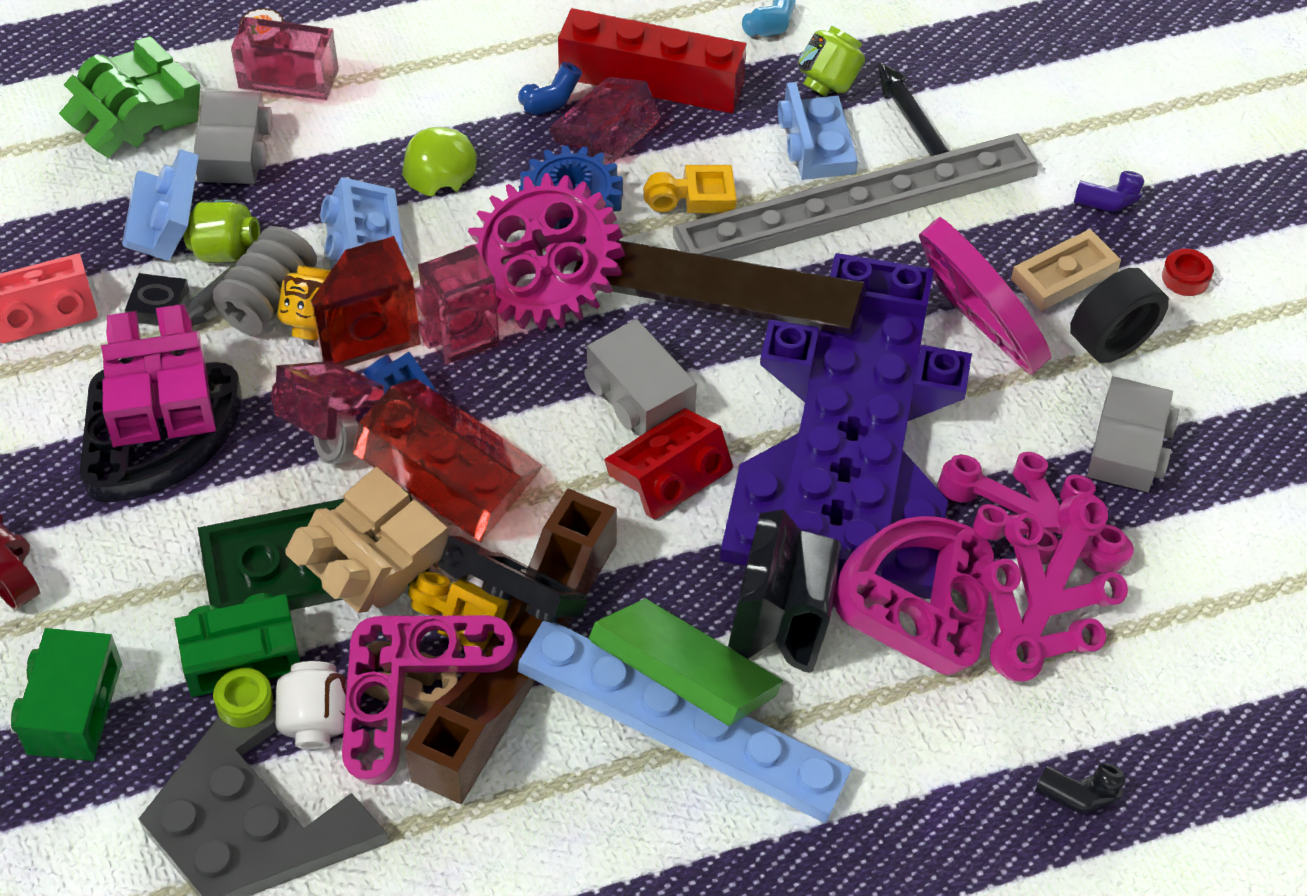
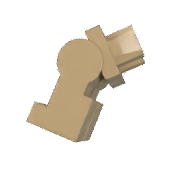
[286,466,449,613]

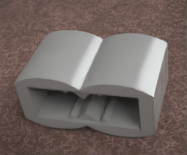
[194,90,272,184]
[1087,376,1180,493]

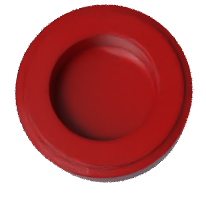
[1162,248,1214,296]

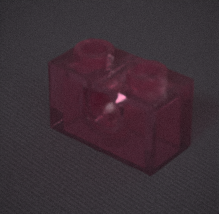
[414,245,500,365]

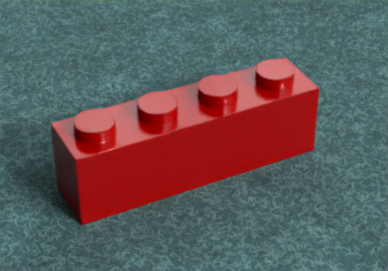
[558,8,747,114]

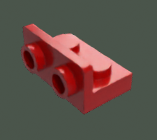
[604,408,733,520]

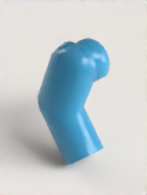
[742,0,796,37]

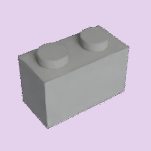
[584,319,697,436]

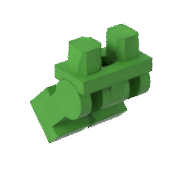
[59,36,201,158]

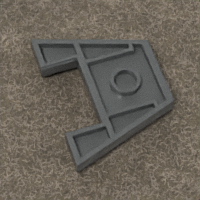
[138,706,389,896]

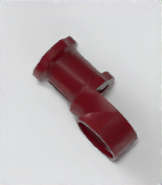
[0,514,40,611]

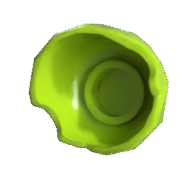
[402,127,477,196]

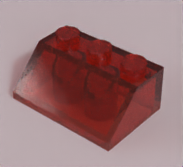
[353,378,542,543]

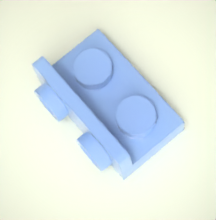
[778,82,858,180]
[122,149,199,261]
[320,177,405,280]

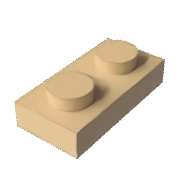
[1011,229,1121,311]

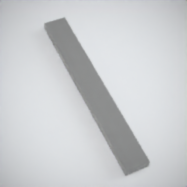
[673,133,1039,260]

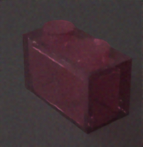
[231,17,339,101]

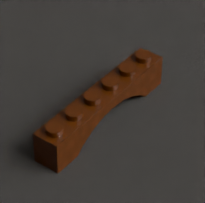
[405,488,617,805]

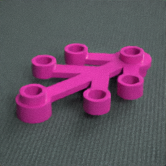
[937,452,1134,573]
[982,493,1128,682]

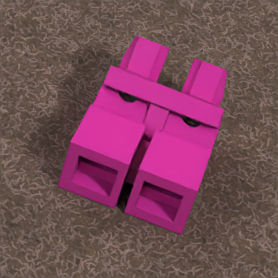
[101,304,216,447]

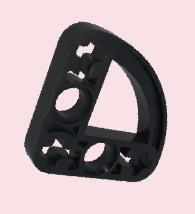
[80,362,242,503]

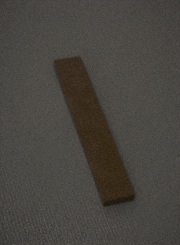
[573,239,867,335]

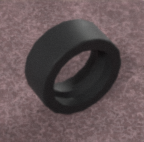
[1070,268,1169,363]

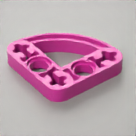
[919,217,1052,375]
[834,516,994,676]

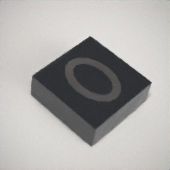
[124,273,189,325]

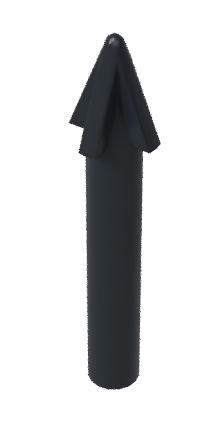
[878,62,949,156]

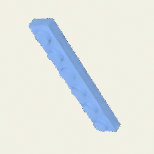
[517,621,852,824]

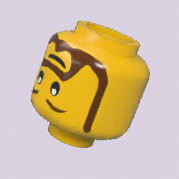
[277,265,347,341]

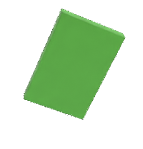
[588,598,783,726]

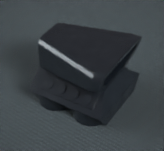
[728,509,842,673]

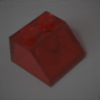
[311,236,421,373]

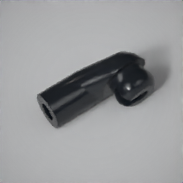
[1035,763,1125,814]

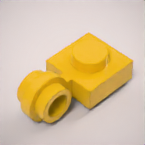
[643,165,737,213]
[408,571,509,650]

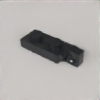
[437,535,588,623]

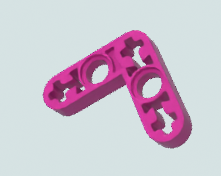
[342,615,518,785]

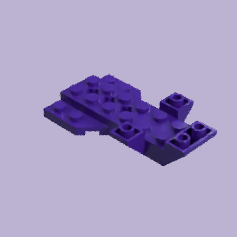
[720,253,972,599]

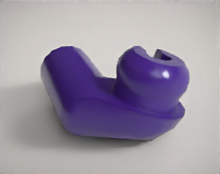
[1074,171,1145,212]

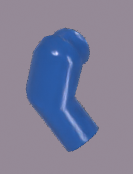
[518,62,582,116]

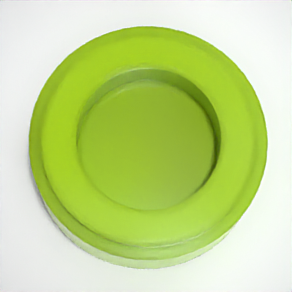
[213,668,273,728]

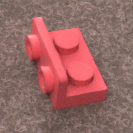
[0,253,98,343]

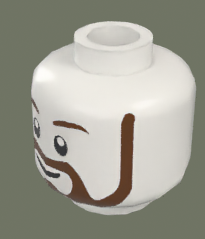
[275,661,347,749]

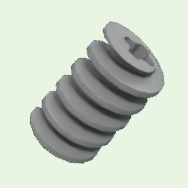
[213,226,317,336]

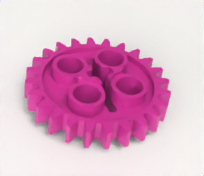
[464,173,625,331]

